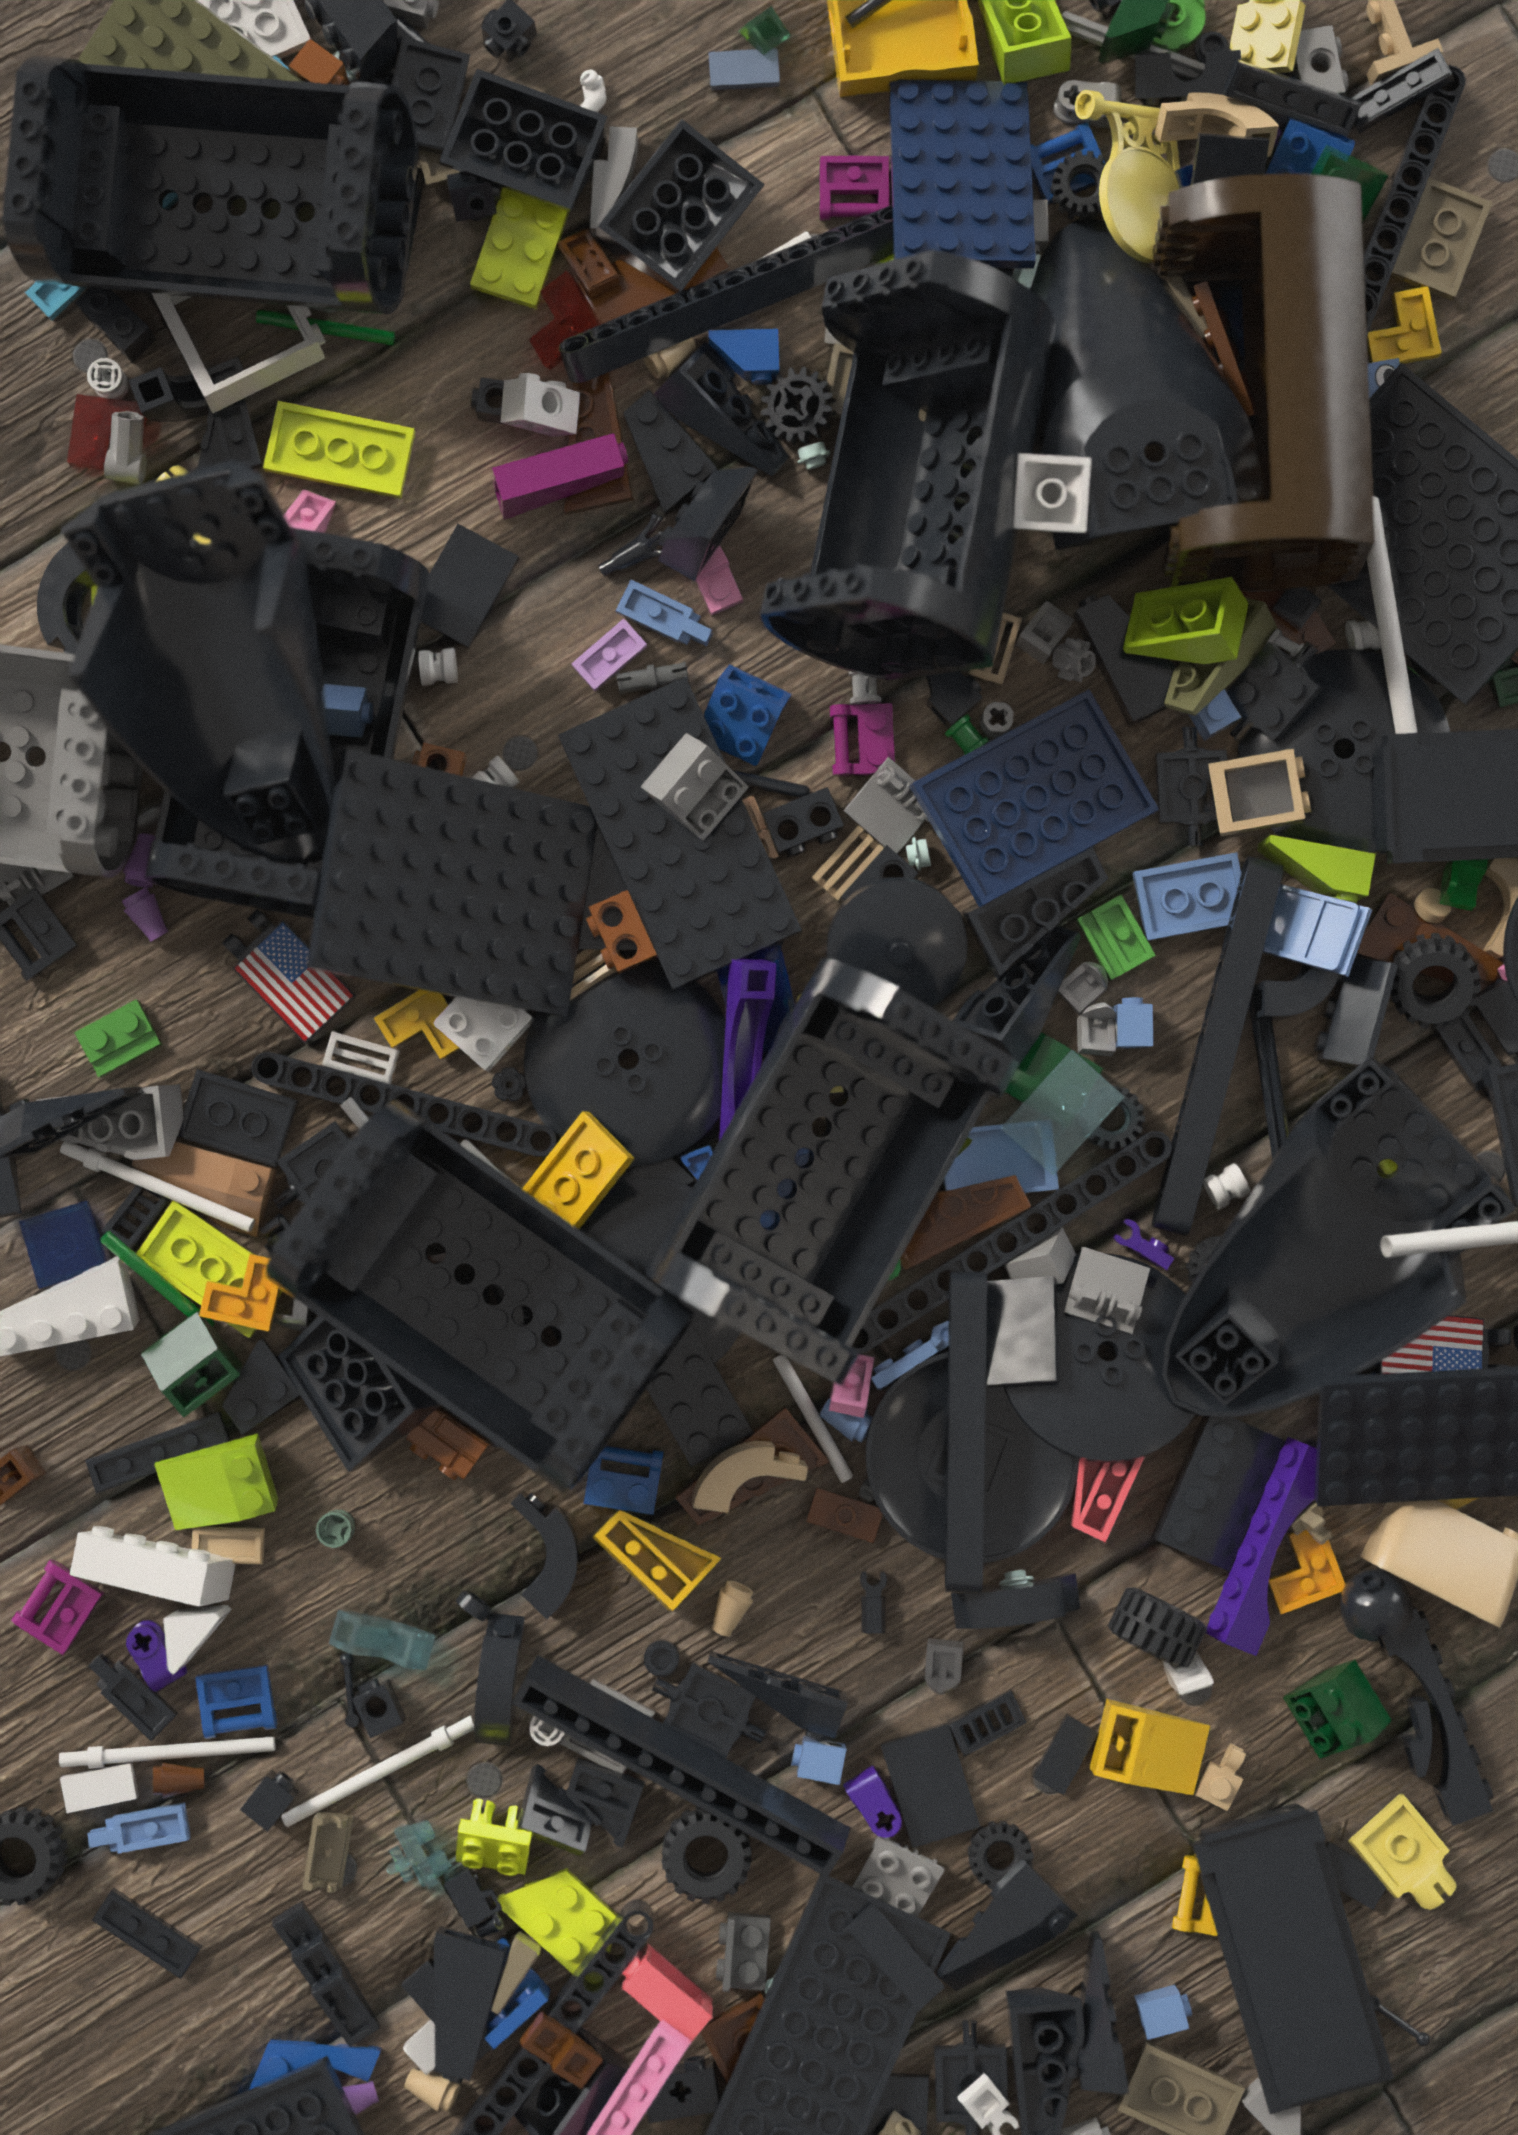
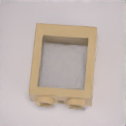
[1208,749,1311,837]

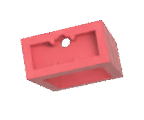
[622,1944,713,2042]

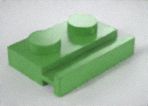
[1076,895,1156,981]
[74,999,163,1078]

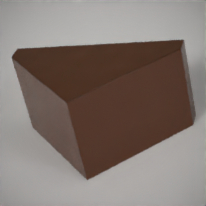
[0,1445,47,1506]

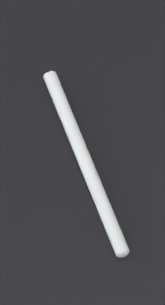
[1367,496,1417,734]
[1381,1221,1518,1258]

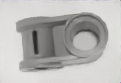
[1053,80,1122,128]

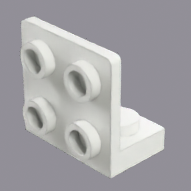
[434,997,534,1073]

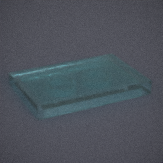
[1001,1050,1125,1176]

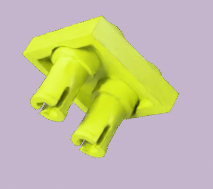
[455,1799,532,1876]

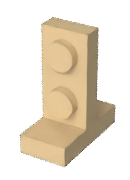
[1367,0,1443,85]

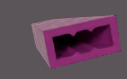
[492,433,629,520]

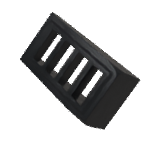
[101,1185,171,1252]
[947,1690,1027,1756]

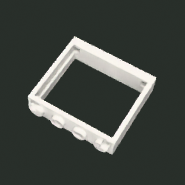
[152,293,326,413]

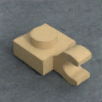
[1194,1743,1246,1811]

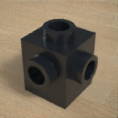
[481,0,537,64]
[447,172,501,222]

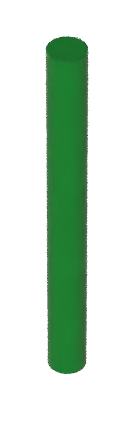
[256,309,395,346]
[100,1231,215,1327]

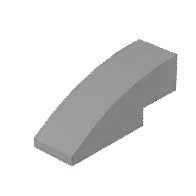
[590,126,638,240]

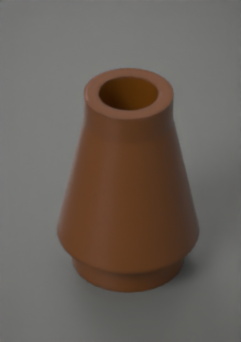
[153,1762,204,1799]

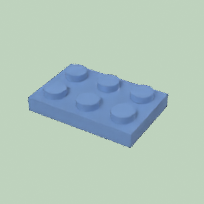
[1132,852,1241,941]

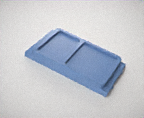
[1263,884,1372,977]
[943,1120,1059,1193]

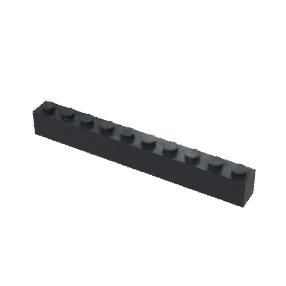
[512,1655,850,1877]

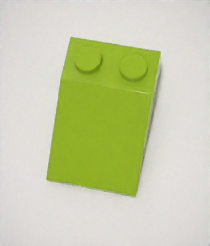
[978,0,1071,85]
[1123,577,1248,664]
[1257,835,1375,904]
[154,1433,278,1530]

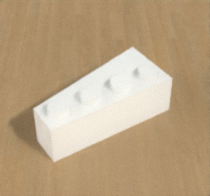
[0,1256,140,1356]
[70,1526,236,1606]

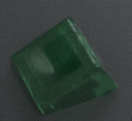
[739,6,791,55]

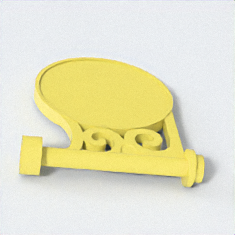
[1075,90,1183,263]

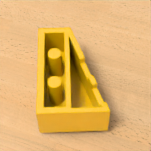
[593,1510,721,1611]

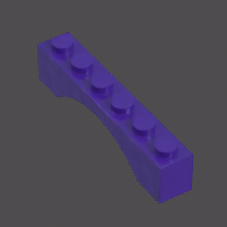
[719,958,776,1141]
[1206,1437,1317,1656]

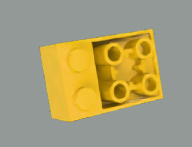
[1090,1699,1210,1795]

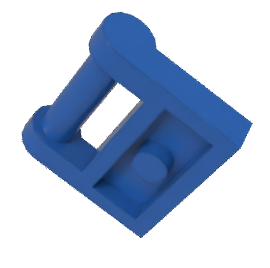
[1030,122,1106,205]
[583,1446,664,1515]
[195,1664,277,1739]

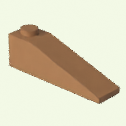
[132,1141,277,1237]

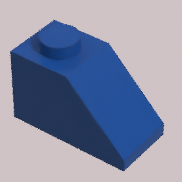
[708,329,779,385]

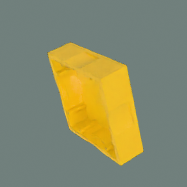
[827,0,979,97]

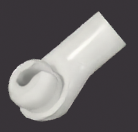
[580,70,606,112]

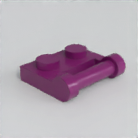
[819,156,889,221]
[829,703,895,777]
[11,1559,104,1655]

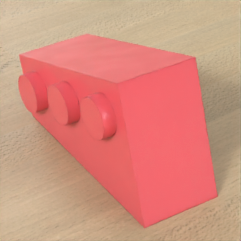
[1070,1456,1145,1542]

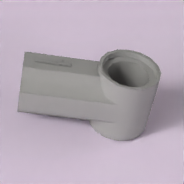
[104,411,147,485]

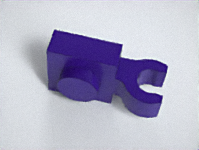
[1113,1219,1174,1270]

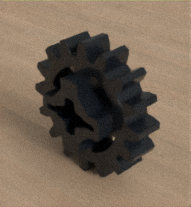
[761,367,837,445]

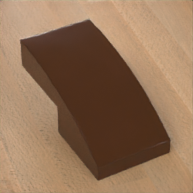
[520,2011,603,2089]

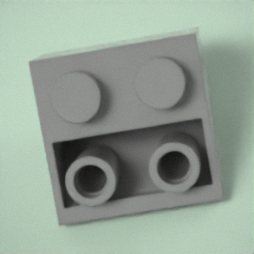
[641,733,749,841]

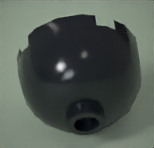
[1340,1569,1413,1641]

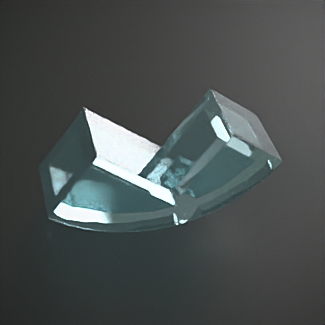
[329,1609,436,1670]

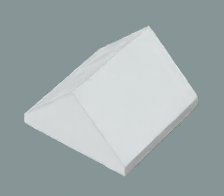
[1013,454,1091,533]
[164,1605,232,1674]

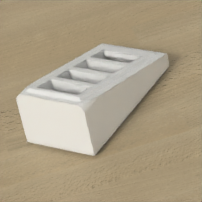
[1162,1651,1214,1695]

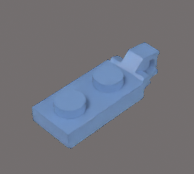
[616,580,713,646]
[871,1320,949,1391]
[87,1802,191,1853]

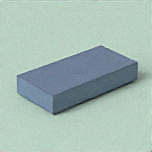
[709,48,780,90]

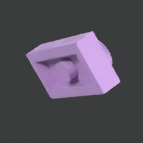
[571,619,647,692]

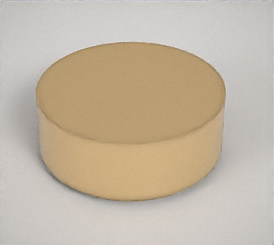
[1414,888,1452,923]

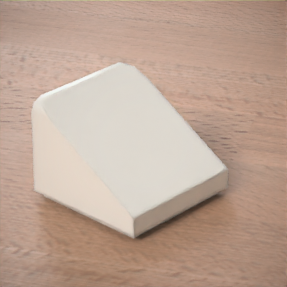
[403,2020,435,2075]

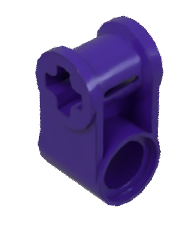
[126,1620,187,1692]
[843,1765,901,1838]

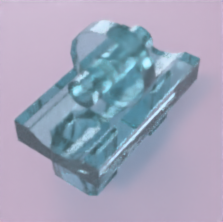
[386,1820,451,1888]

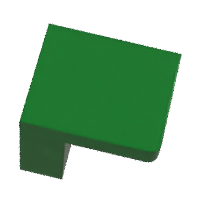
[1439,859,1488,911]

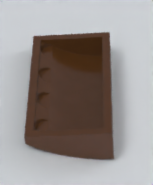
[575,247,729,325]

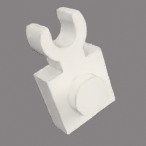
[957,2074,1019,2135]

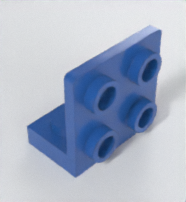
[1265,118,1355,175]
[704,664,792,766]
[485,1937,551,2049]

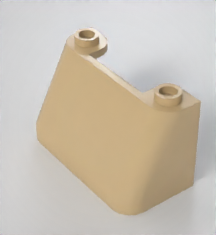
[1360,1500,1518,1628]

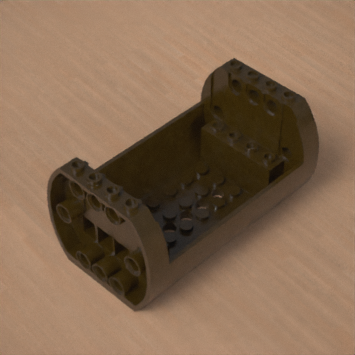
[1153,174,1375,592]

